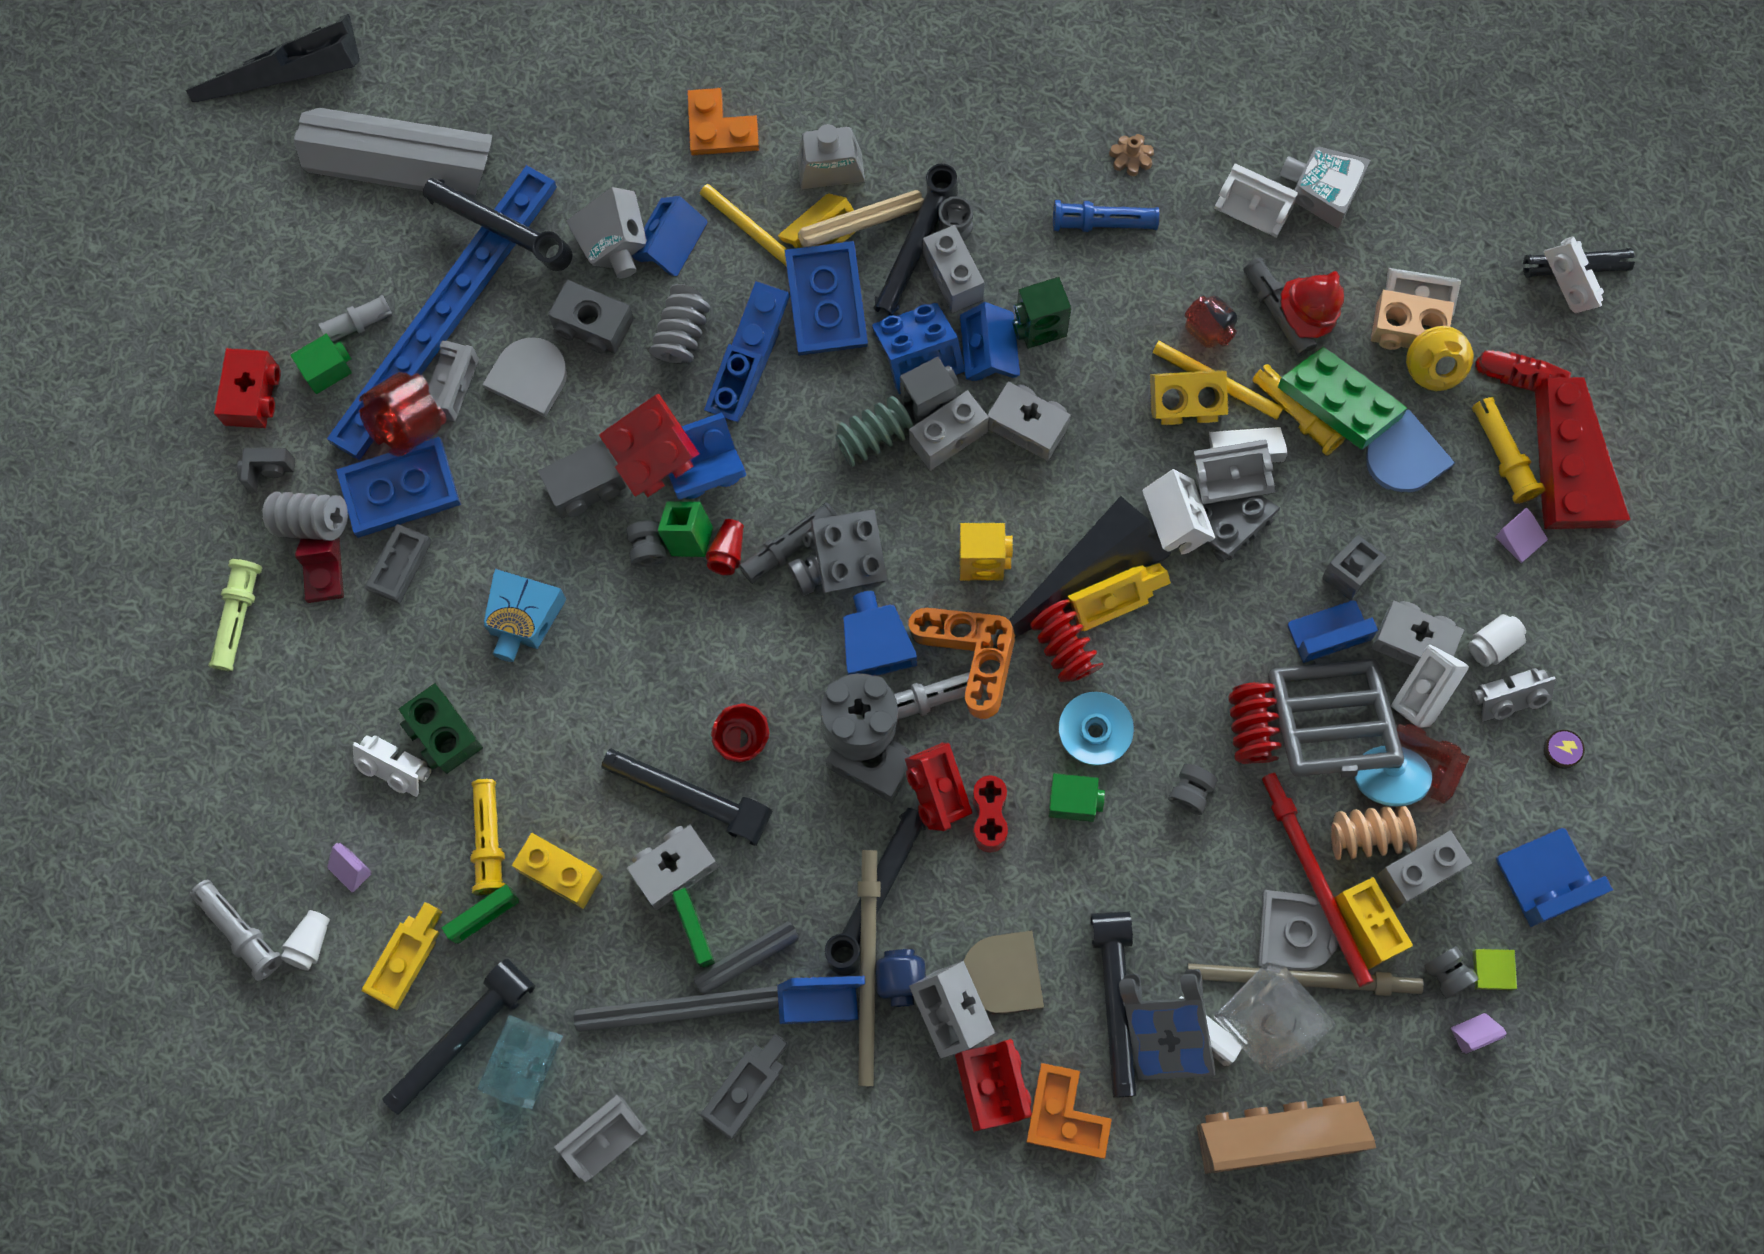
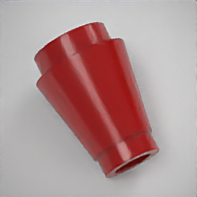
[705,519,744,575]

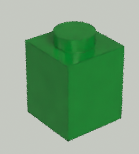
[290,333,352,394]
[658,501,714,557]
[1048,773,1105,822]

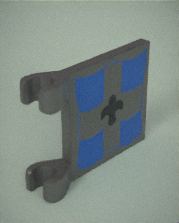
[1119,969,1216,1080]

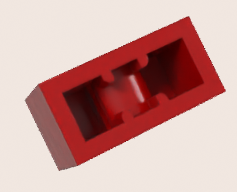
[214,348,281,428]

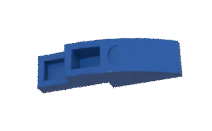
[704,281,790,423]

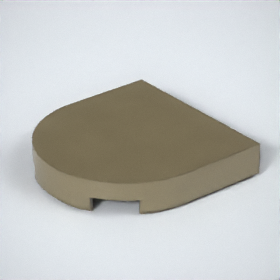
[964,931,1044,1014]

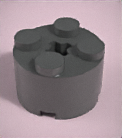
[821,674,898,761]

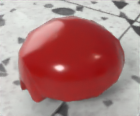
[711,703,770,763]

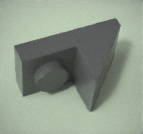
[1322,535,1387,600]

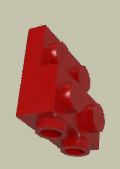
[599,394,700,498]

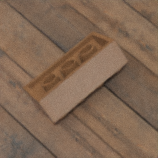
[1197,1096,1376,1174]

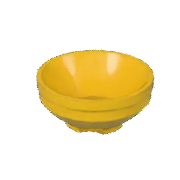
[1406,326,1474,391]

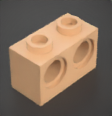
[1371,290,1454,350]

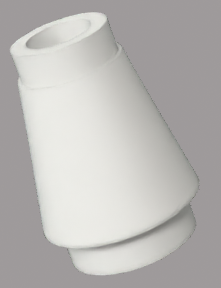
[281,910,330,971]

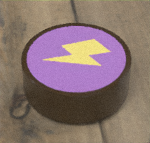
[1544,730,1585,769]

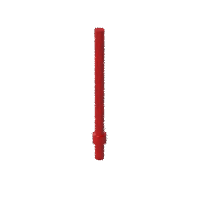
[1262,773,1373,988]

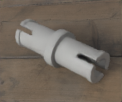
[318,295,393,342]

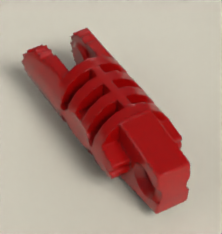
[1475,350,1571,392]

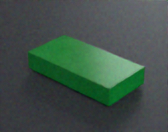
[441,884,519,944]
[672,888,715,968]

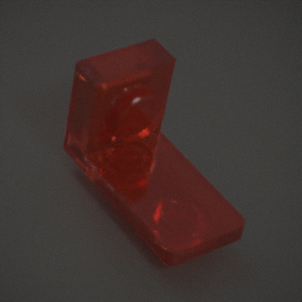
[1396,724,1470,804]

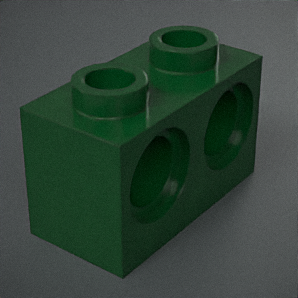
[1012,277,1071,349]
[398,683,483,774]

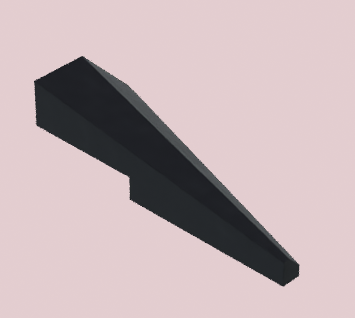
[186,14,360,102]
[996,496,1171,638]

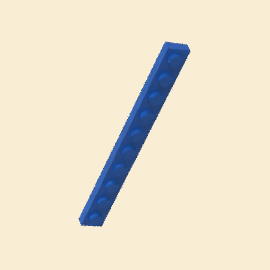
[327,165,557,461]

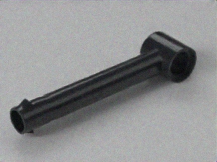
[874,163,958,316]
[423,178,573,271]
[601,748,773,846]
[825,808,926,976]
[1090,911,1136,1098]
[382,959,535,1115]

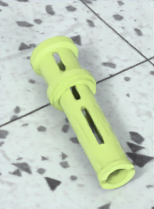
[208,559,262,671]

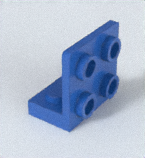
[872,303,965,394]
[669,413,746,499]
[1496,828,1613,928]

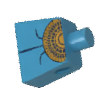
[484,569,566,662]

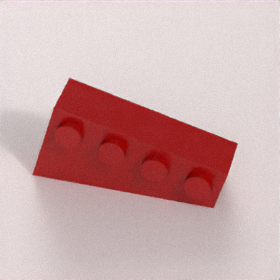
[1535,377,1630,529]

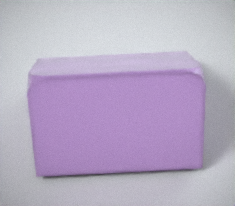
[1495,508,1548,563]
[328,843,371,892]
[1451,1013,1507,1054]

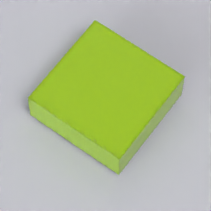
[1473,949,1517,990]

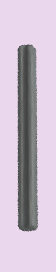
[574,986,779,1032]

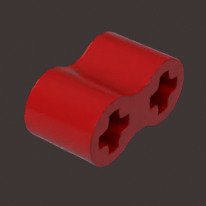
[972,775,1008,853]

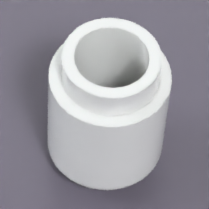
[1468,614,1526,667]

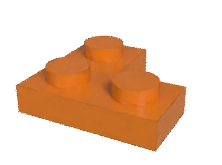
[688,88,759,155]
[1026,1063,1112,1159]

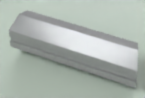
[293,108,492,199]

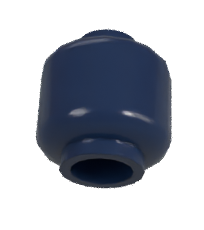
[876,949,926,1007]

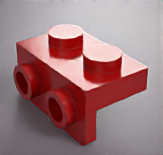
[905,742,973,831]
[955,1039,1032,1132]

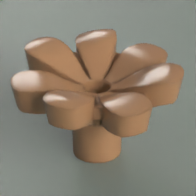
[1109,134,1154,176]

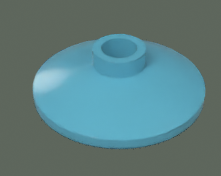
[1059,692,1134,766]
[1354,746,1432,807]

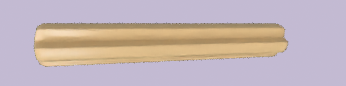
[798,190,924,247]

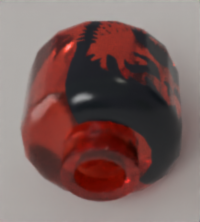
[1184,296,1237,348]

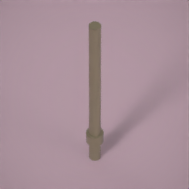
[857,850,881,1086]
[1187,963,1423,996]

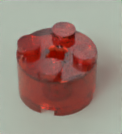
[359,372,446,456]

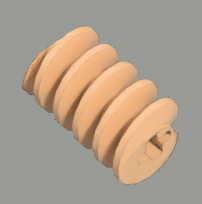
[1331,806,1417,860]

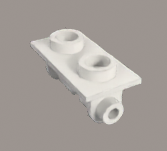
[1543,236,1604,313]
[353,735,431,797]

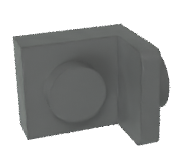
[237,448,295,493]

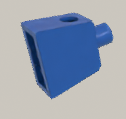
[843,591,917,676]

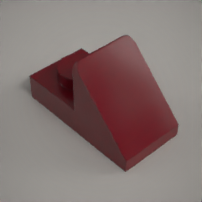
[295,537,344,603]

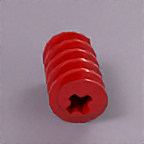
[1030,599,1104,682]
[1228,682,1282,764]

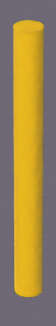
[700,184,787,267]
[1153,341,1284,420]

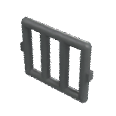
[1268,658,1404,778]

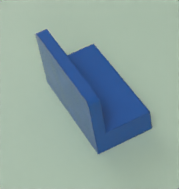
[631,196,707,276]
[960,302,1020,381]
[1288,600,1378,663]
[777,976,865,1024]

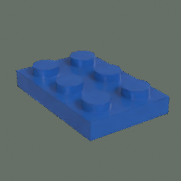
[785,241,868,356]
[336,437,461,538]

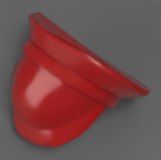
[1281,271,1344,338]

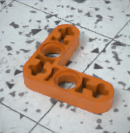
[908,608,1015,719]

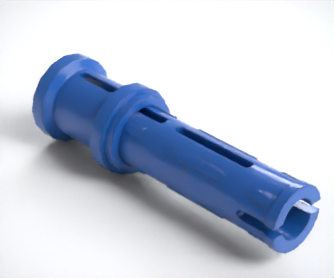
[1053,200,1159,232]

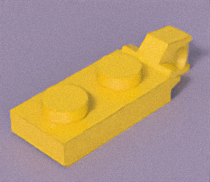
[1068,563,1171,631]
[361,902,443,1010]

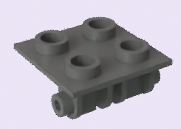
[1203,495,1280,562]
[803,509,887,593]

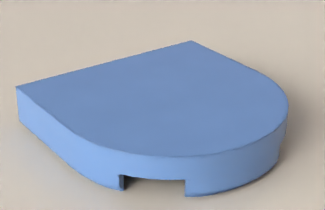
[1366,409,1455,492]

